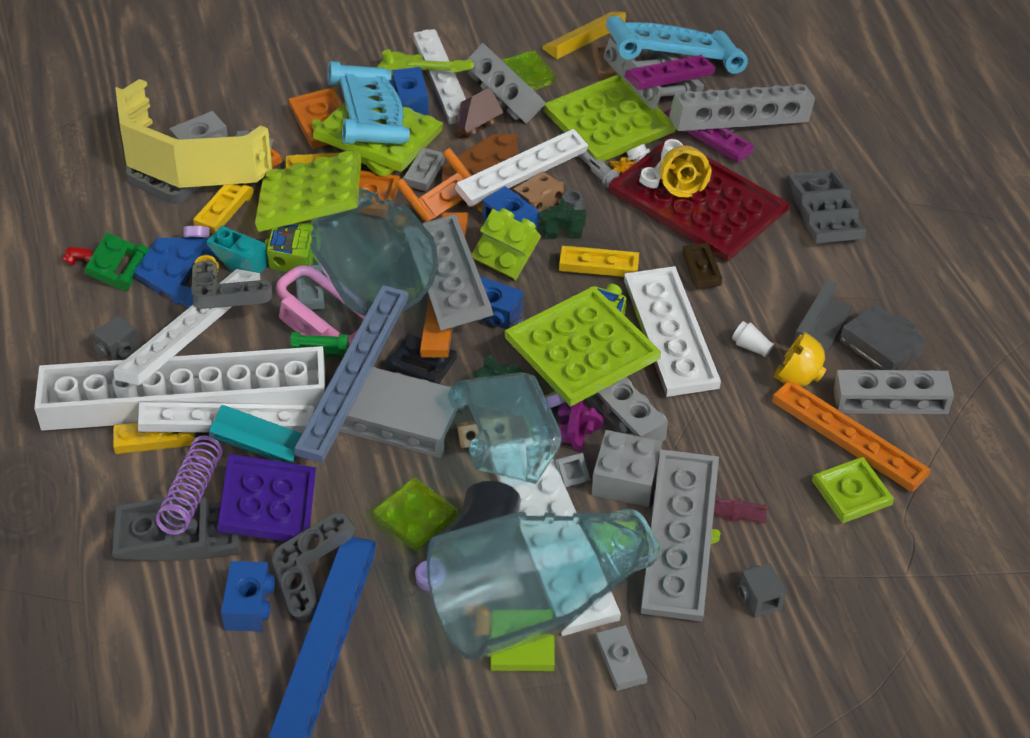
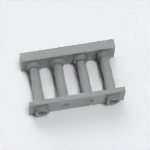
[603,36,704,110]

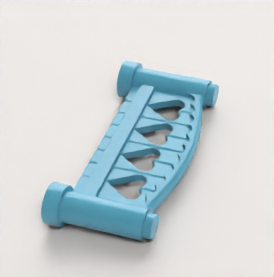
[606,16,748,74]
[327,61,409,144]

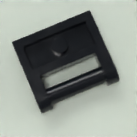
[385,334,457,384]

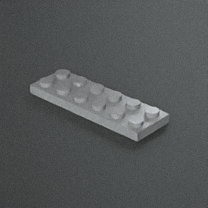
[406,214,493,330]
[641,449,719,622]

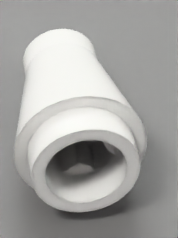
[732,321,774,357]

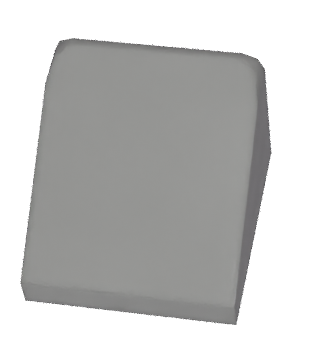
[554,453,591,487]

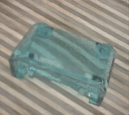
[448,372,561,484]

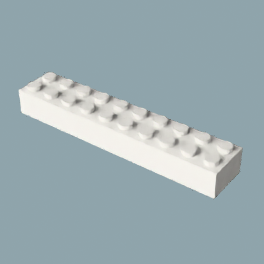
[34,346,326,431]

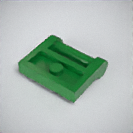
[84,232,149,291]
[291,332,350,358]

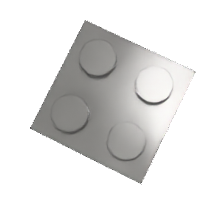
[592,430,663,507]

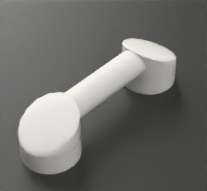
[639,139,683,188]

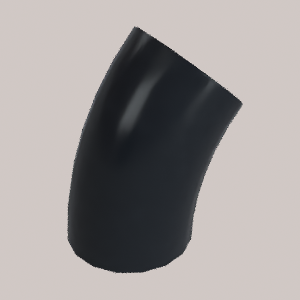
[436,481,521,583]

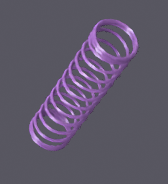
[155,436,223,535]

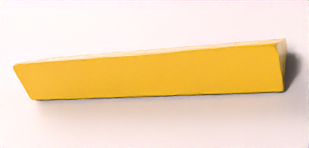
[542,12,626,59]

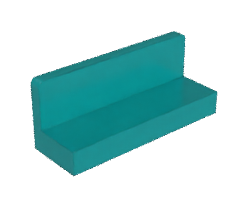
[209,405,302,464]

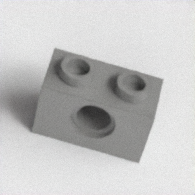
[169,111,228,139]

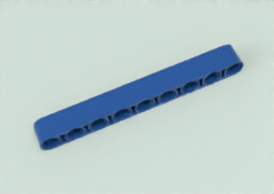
[268,536,376,738]

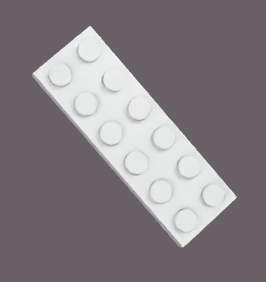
[624,266,721,397]

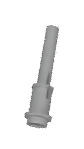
[578,151,619,188]

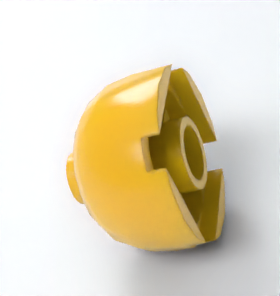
[659,145,711,197]
[774,332,826,387]

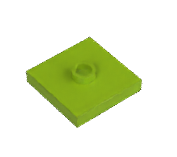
[812,457,894,524]
[491,611,555,671]

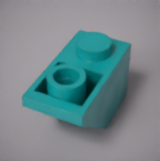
[207,226,268,274]

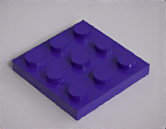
[217,454,316,541]

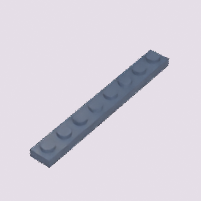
[295,285,408,463]

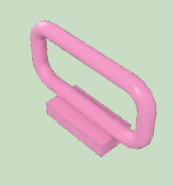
[275,265,369,344]

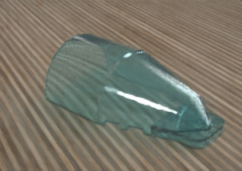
[310,187,438,316]
[426,509,661,661]

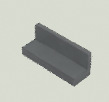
[795,280,852,357]

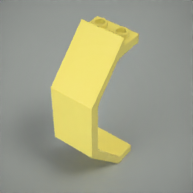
[115,79,272,188]

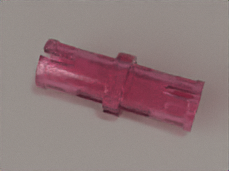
[714,497,768,524]

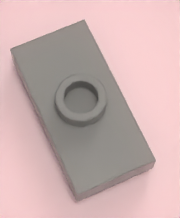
[296,265,325,310]
[596,625,648,691]

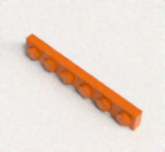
[772,382,931,493]

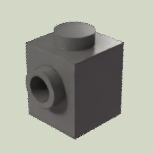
[93,315,140,361]
[737,563,786,618]

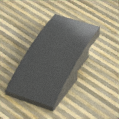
[788,170,866,243]
[112,496,242,561]

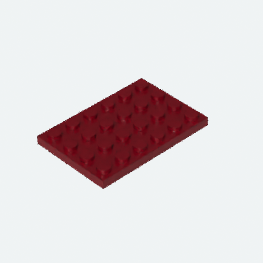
[609,137,789,262]

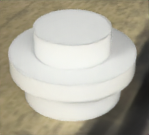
[627,144,650,163]

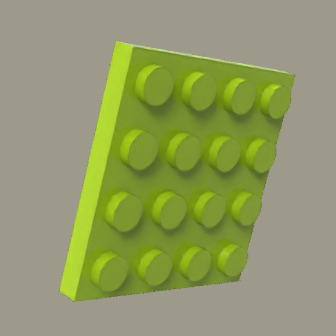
[543,74,676,162]
[313,96,443,172]
[255,150,361,232]
[505,286,661,407]

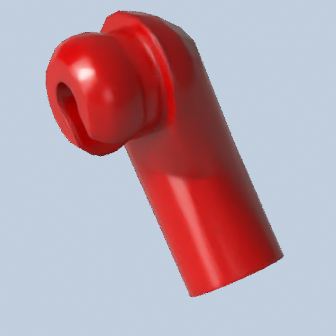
[62,247,95,265]

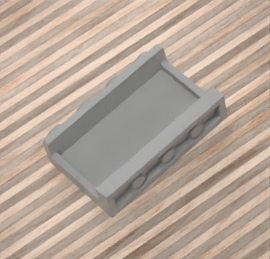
[340,367,463,458]

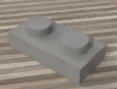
[403,148,445,191]

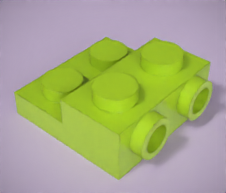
[471,208,541,281]

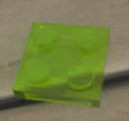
[502,50,556,90]
[373,477,457,551]

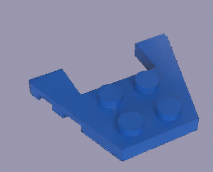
[134,238,219,309]

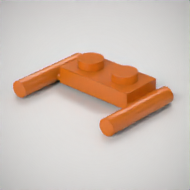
[395,148,472,223]

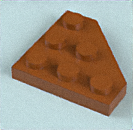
[442,134,518,190]

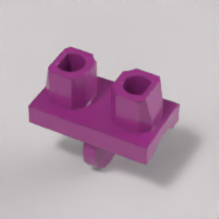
[554,400,603,451]

